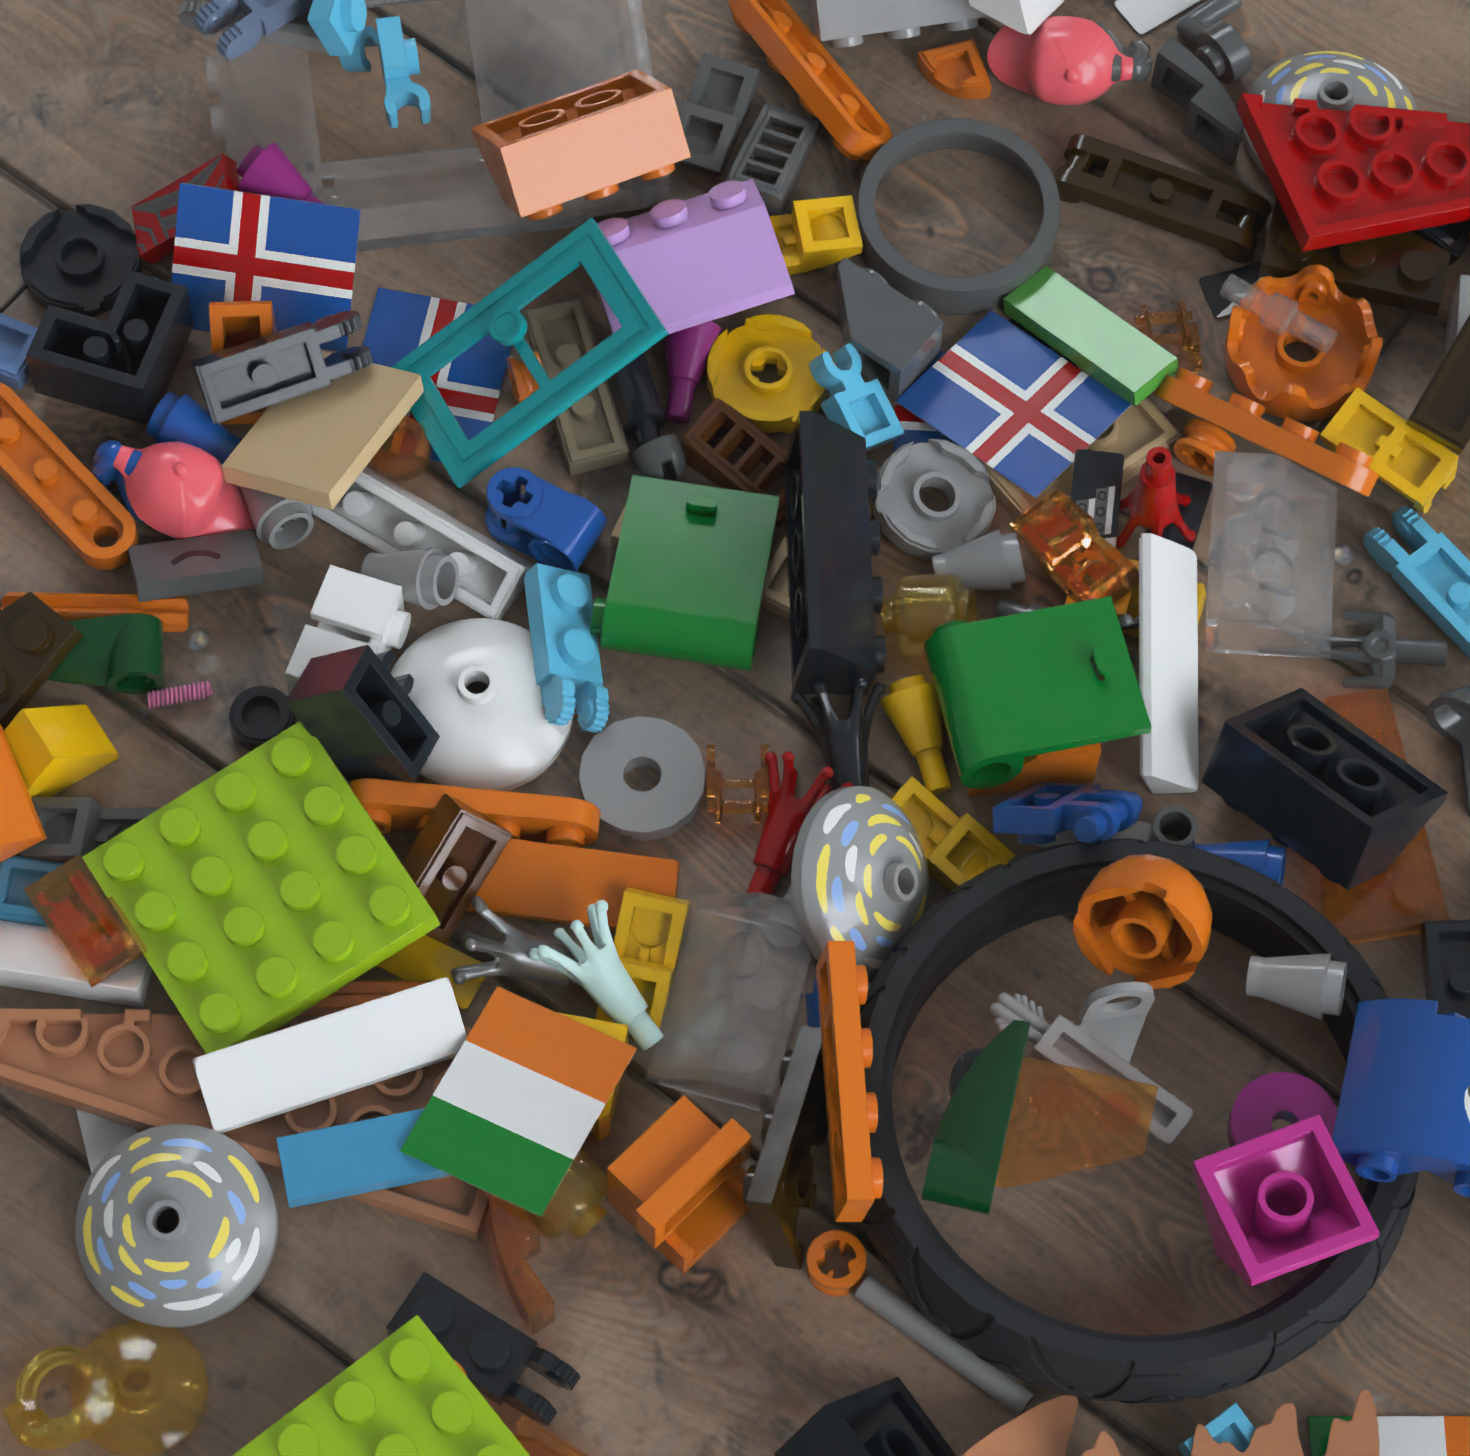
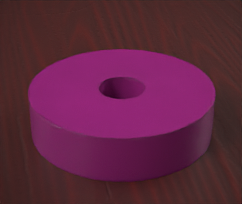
[1227,1072,1337,1147]

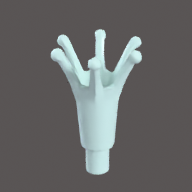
[528,899,664,1051]

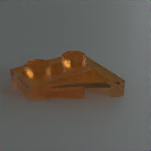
[995,1056,1159,1189]

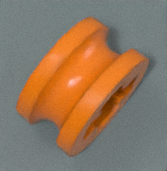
[506,350,544,405]
[1173,419,1237,477]
[806,1230,867,1297]

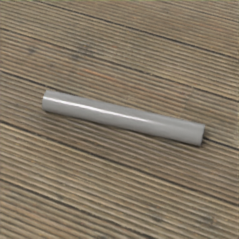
[854,1275,1035,1416]

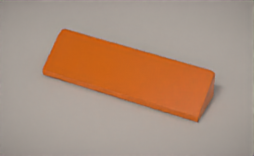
[466,838,680,931]

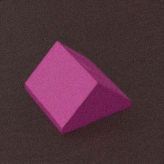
[1192,1114,1380,1287]

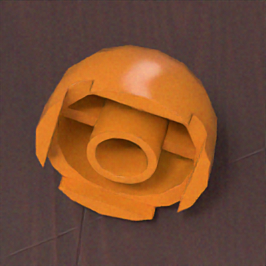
[1073,854,1212,989]

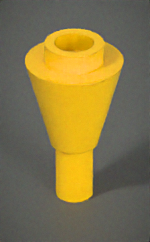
[880,675,952,795]

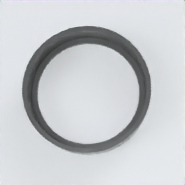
[857,118,1061,315]

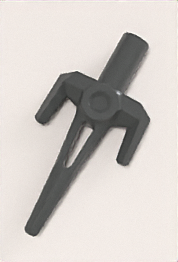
[1257,610,1447,689]

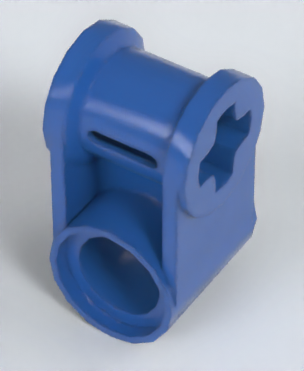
[485,467,608,572]

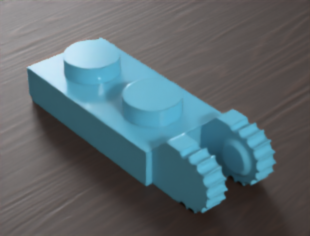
[1362,506,1470,659]
[524,563,610,733]

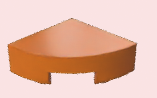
[917,39,992,100]

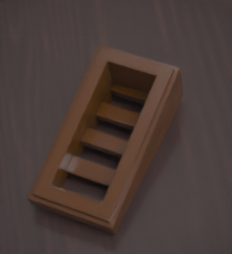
[681,398,786,527]

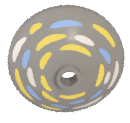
[1242,50,1418,174]
[791,786,930,983]
[75,1124,279,1328]

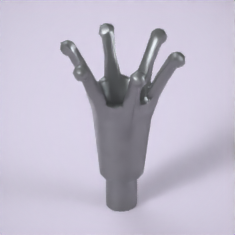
[450,896,577,986]

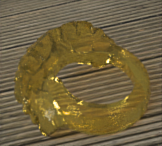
[3,1345,116,1451]

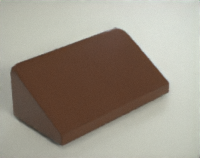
[401,794,513,944]

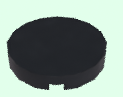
[20,204,142,317]

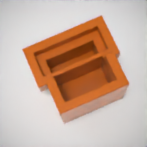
[607,1095,752,1275]

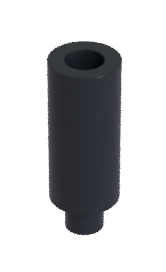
[599,334,666,447]

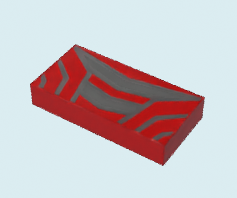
[131,153,241,264]

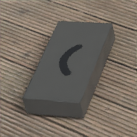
[128,529,264,602]

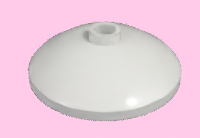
[391,618,574,791]

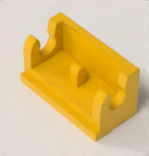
[1320,387,1459,514]

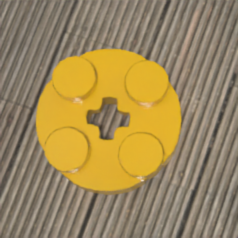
[707,314,828,433]

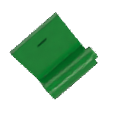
[590,475,780,671]
[924,596,1151,789]

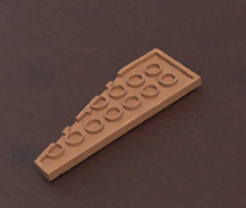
[0,1008,494,1240]

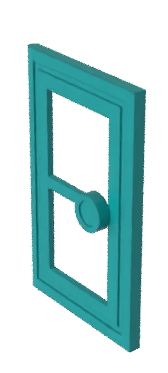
[391,217,669,489]

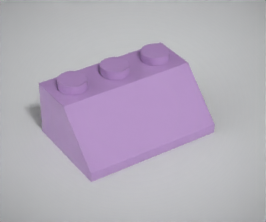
[593,179,795,334]

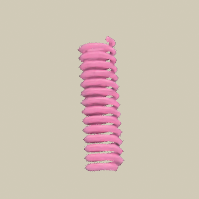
[147,680,213,710]

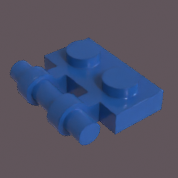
[992,782,1143,844]

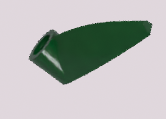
[47,614,164,694]
[921,1020,1031,1215]

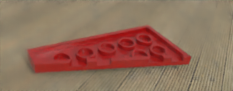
[1236,93,1470,252]

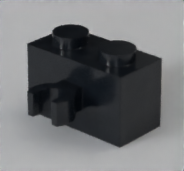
[285,645,440,783]

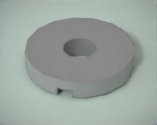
[872,439,996,560]
[578,716,706,842]

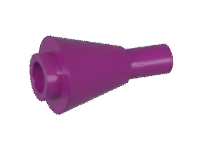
[236,142,324,204]
[664,321,723,424]

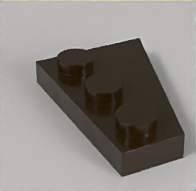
[1258,197,1451,316]
[0,592,84,730]
[743,1025,828,1270]

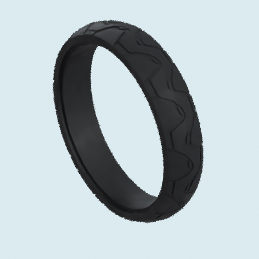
[860,838,1419,1404]

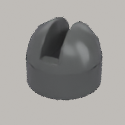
[632,434,686,481]

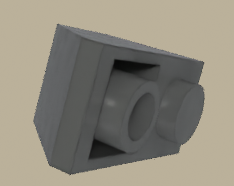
[835,258,944,402]

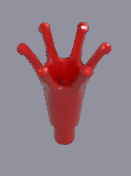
[1116,447,1196,548]
[745,751,854,904]

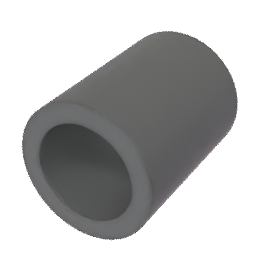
[1148,806,1198,848]

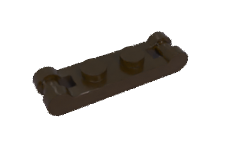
[1054,134,1272,263]

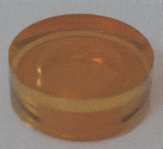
[371,416,432,481]

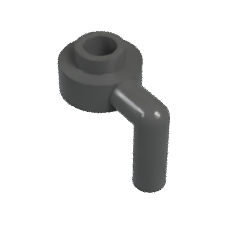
[1177,0,1252,84]

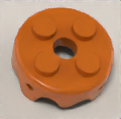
[1224,264,1383,422]

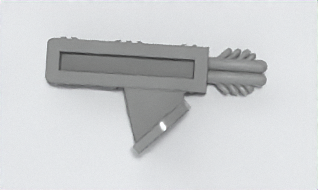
[990,981,1193,1151]

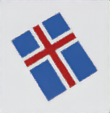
[171,183,361,351]
[363,287,512,463]
[896,310,1132,498]

